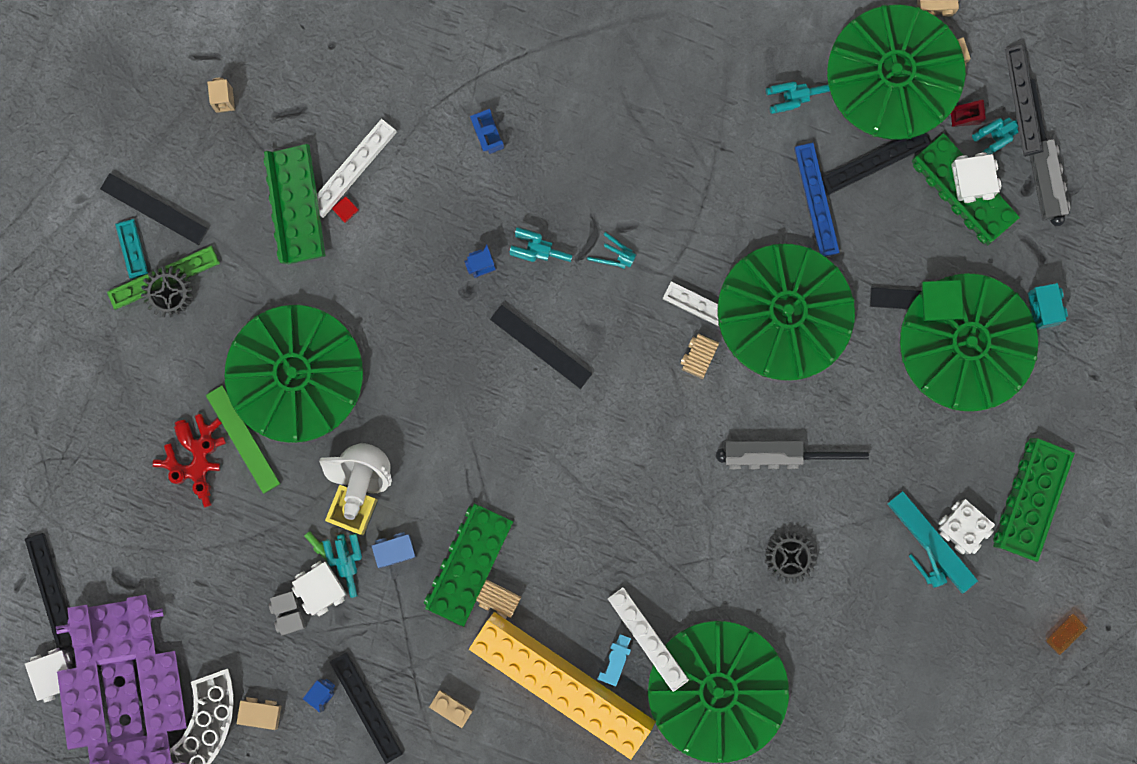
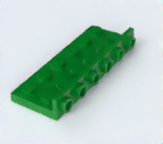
[911,133,1020,246]
[263,144,326,265]
[993,438,1075,562]
[423,503,513,627]

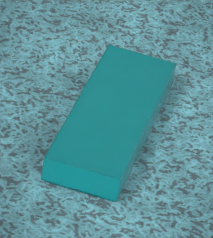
[115,219,149,279]

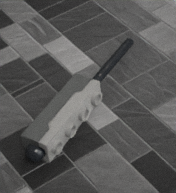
[1030,79,1070,226]
[716,441,869,470]

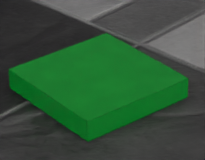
[921,280,964,321]

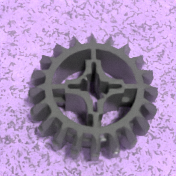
[141,266,193,318]
[764,532,817,584]

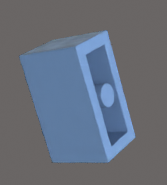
[372,532,417,568]

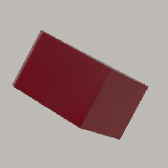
[951,100,986,127]

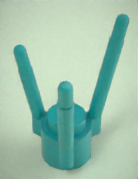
[587,232,636,269]
[909,545,947,588]

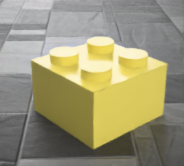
[325,485,377,535]

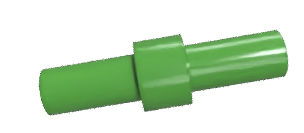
[304,531,327,561]

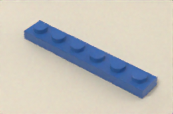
[794,143,840,257]

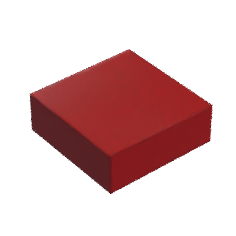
[332,196,359,223]

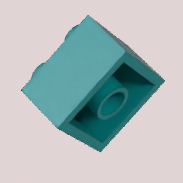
[1027,283,1068,330]

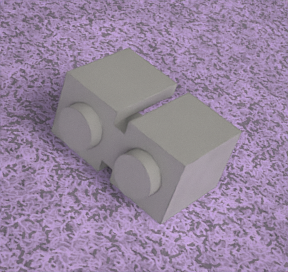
[269,591,306,636]

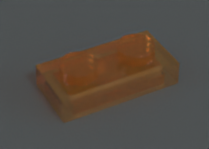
[1045,614,1087,655]

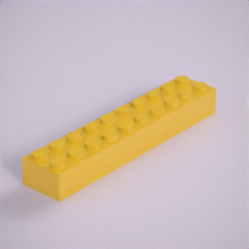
[469,612,656,760]

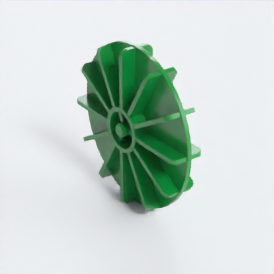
[827,5,965,140]
[717,244,855,381]
[900,273,1038,412]
[224,305,363,443]
[648,621,789,763]

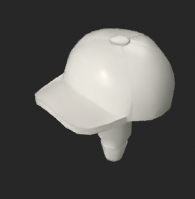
[319,443,392,520]

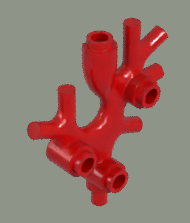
[153,414,226,508]

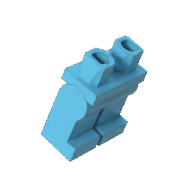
[597,634,631,686]

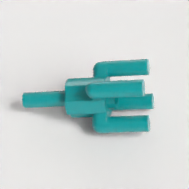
[766,81,830,114]
[972,117,1019,155]
[509,227,573,262]
[322,533,362,598]

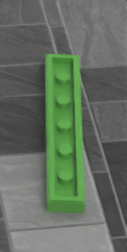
[107,246,220,310]
[206,386,280,494]

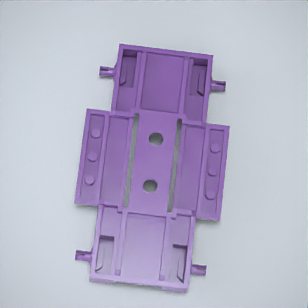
[56,595,187,764]

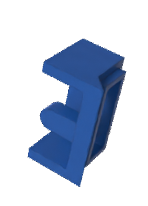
[470,109,504,154]
[464,245,496,278]
[303,678,335,713]

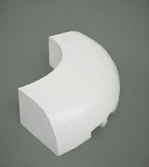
[170,669,233,764]

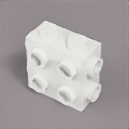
[952,153,1001,203]
[938,499,995,555]
[292,561,347,616]
[25,648,73,703]

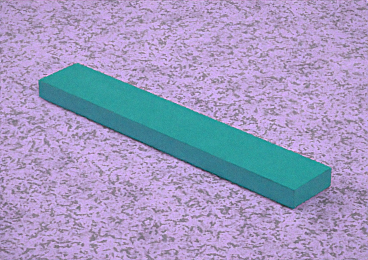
[887,491,978,594]

